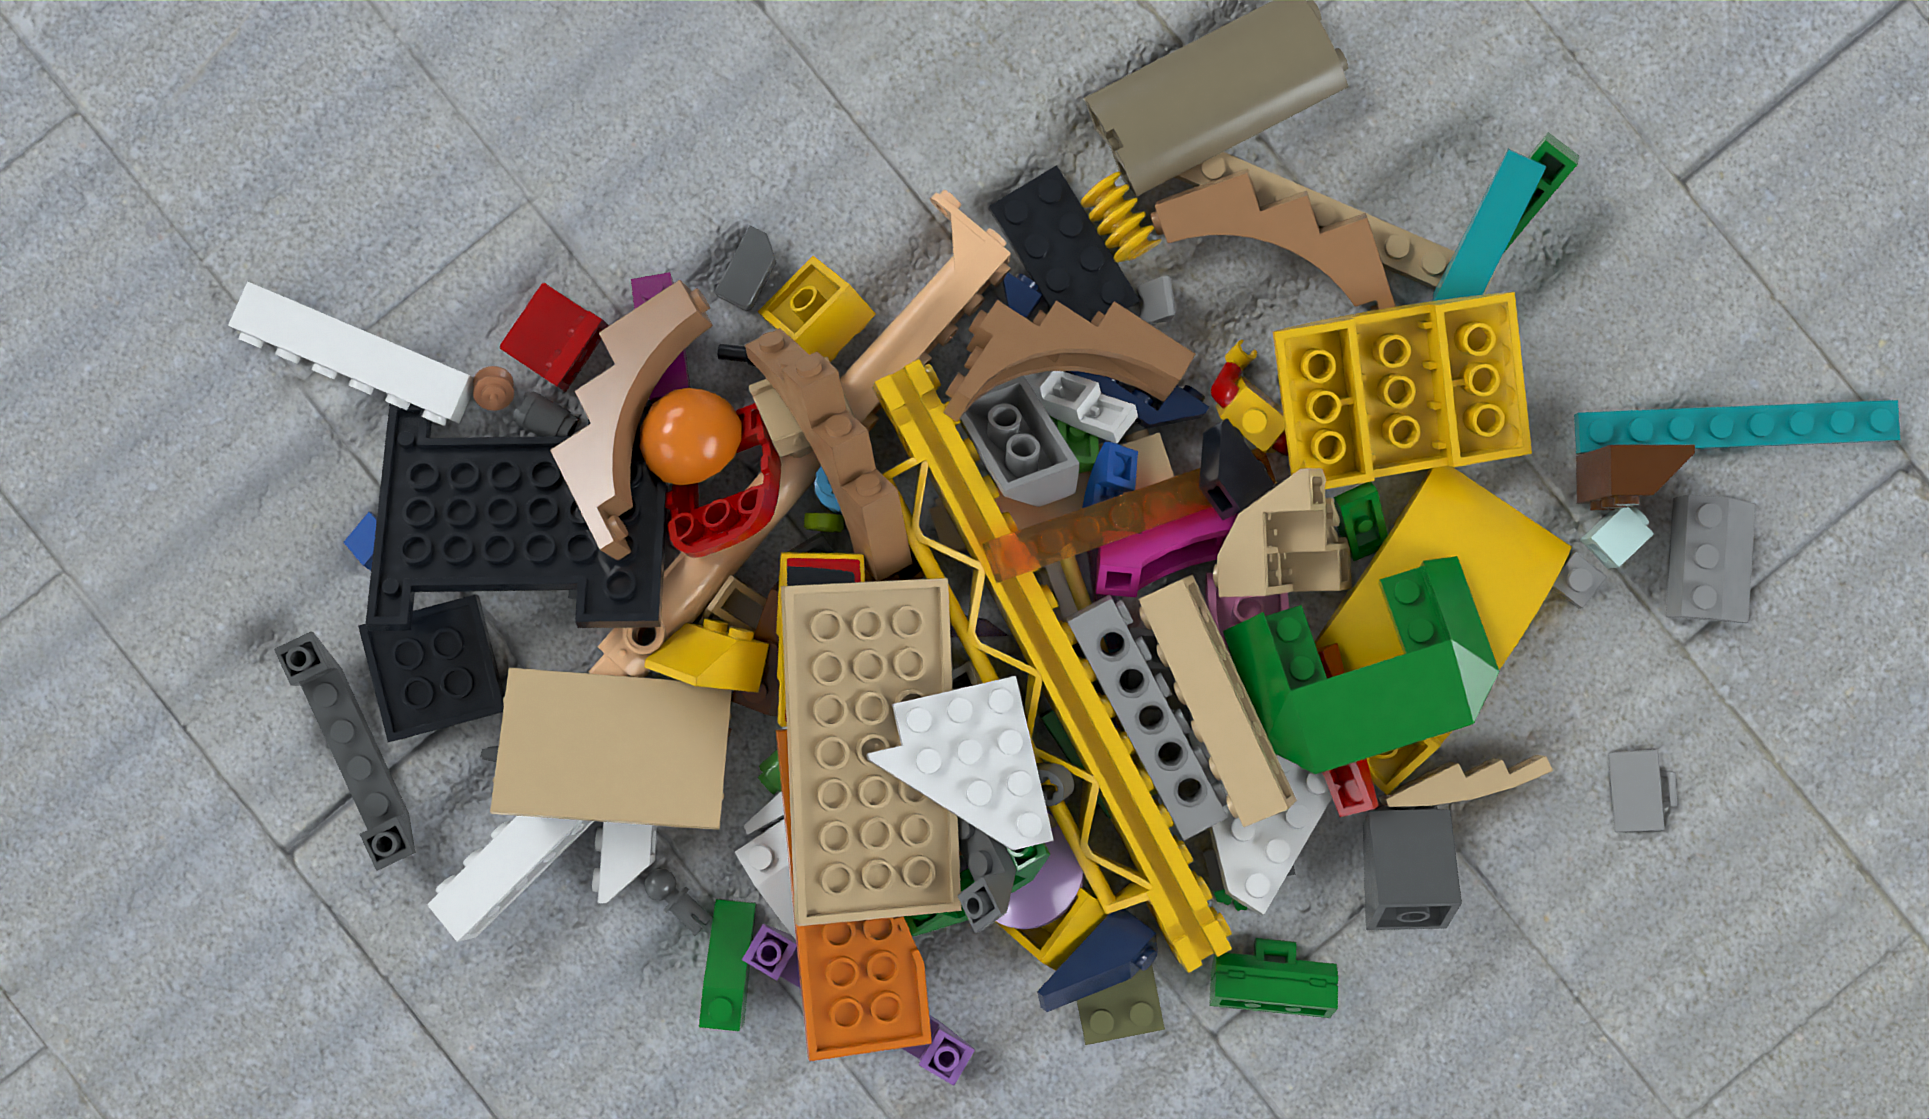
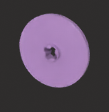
[967,811,1085,929]

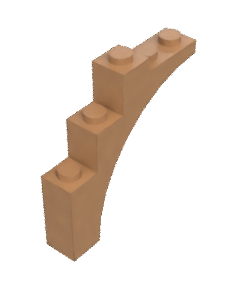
[943,300,1196,422]
[745,328,913,581]

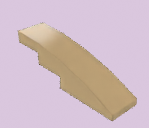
[1379,755,1553,807]

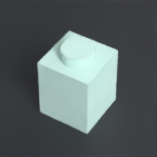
[1580,506,1654,569]

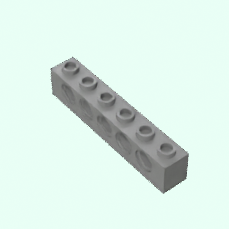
[1066,594,1228,840]

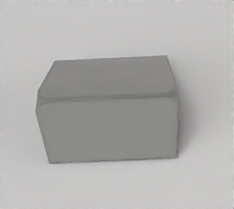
[1137,275,1176,324]

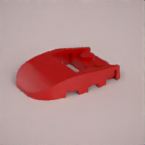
[665,403,782,558]

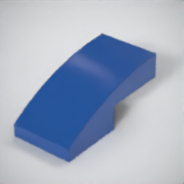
[1080,442,1138,532]

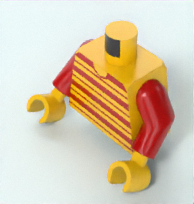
[1211,339,1288,456]

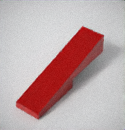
[1317,643,1379,817]

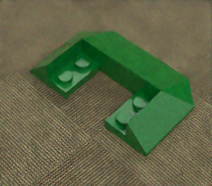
[1223,556,1500,775]

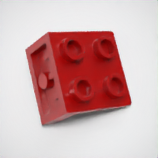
[500,283,609,392]

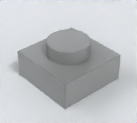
[1552,552,1607,609]

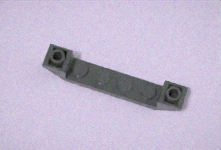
[274,632,416,871]
[957,817,1016,933]

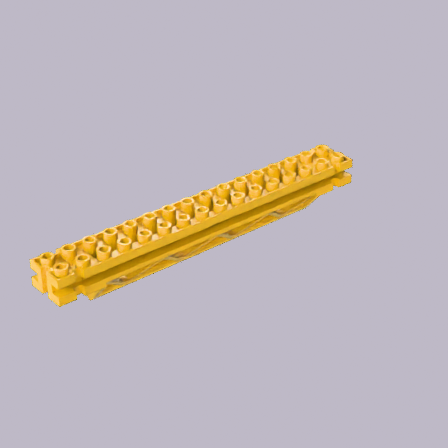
[872,359,1232,973]

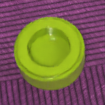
[804,513,844,532]

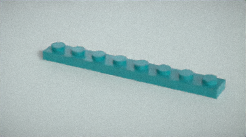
[1574,400,1901,454]

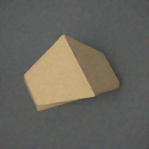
[698,575,767,634]

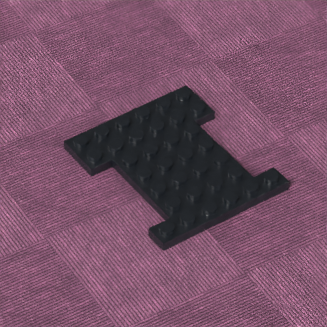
[365,400,668,631]

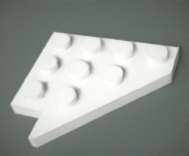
[867,676,1054,850]
[1185,728,1332,916]

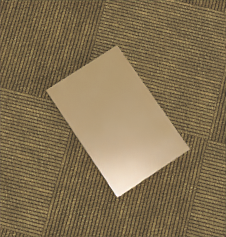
[490,668,732,830]

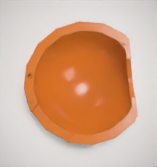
[639,388,742,485]

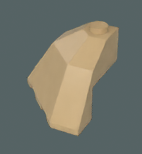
[1213,468,1352,597]

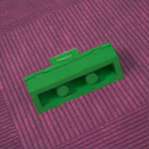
[1209,938,1338,1018]

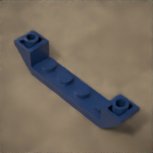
[1003,272,1209,429]

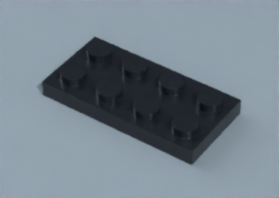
[989,165,1140,323]

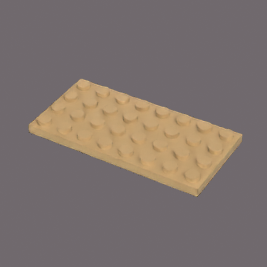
[781,578,961,926]

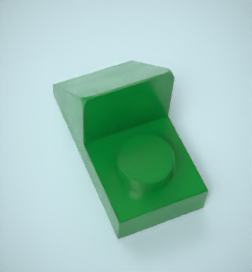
[1334,482,1388,561]

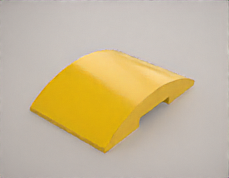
[1273,292,1532,489]
[1314,465,1572,743]

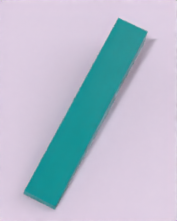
[1432,148,1546,301]

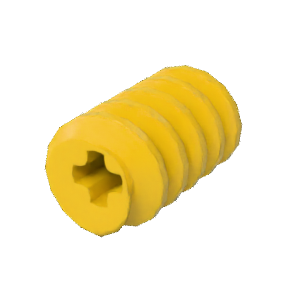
[1080,171,1162,263]

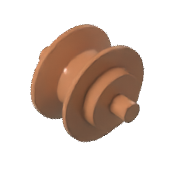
[473,366,514,411]

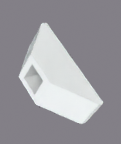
[592,822,658,903]

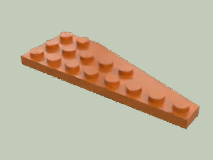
[776,729,932,1061]

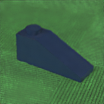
[1037,908,1158,1012]

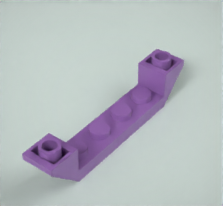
[742,923,975,1086]

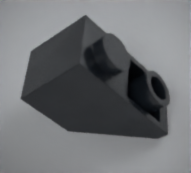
[1199,418,1275,520]

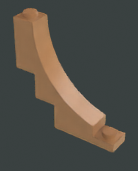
[1151,169,1396,311]
[550,280,713,560]

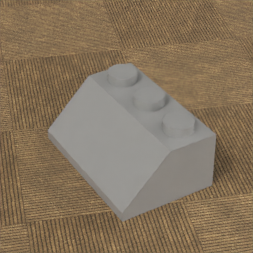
[949,376,1080,507]
[1666,494,1756,623]

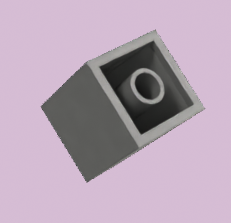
[1363,805,1462,930]

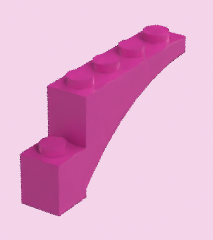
[1096,501,1239,598]

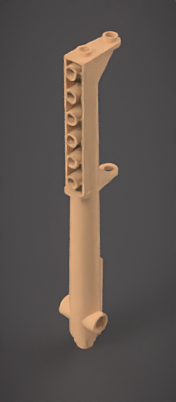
[589,190,1011,678]

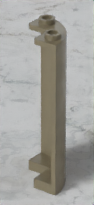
[1084,0,1349,197]

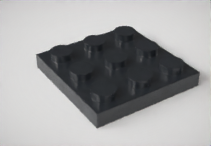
[358,594,505,743]

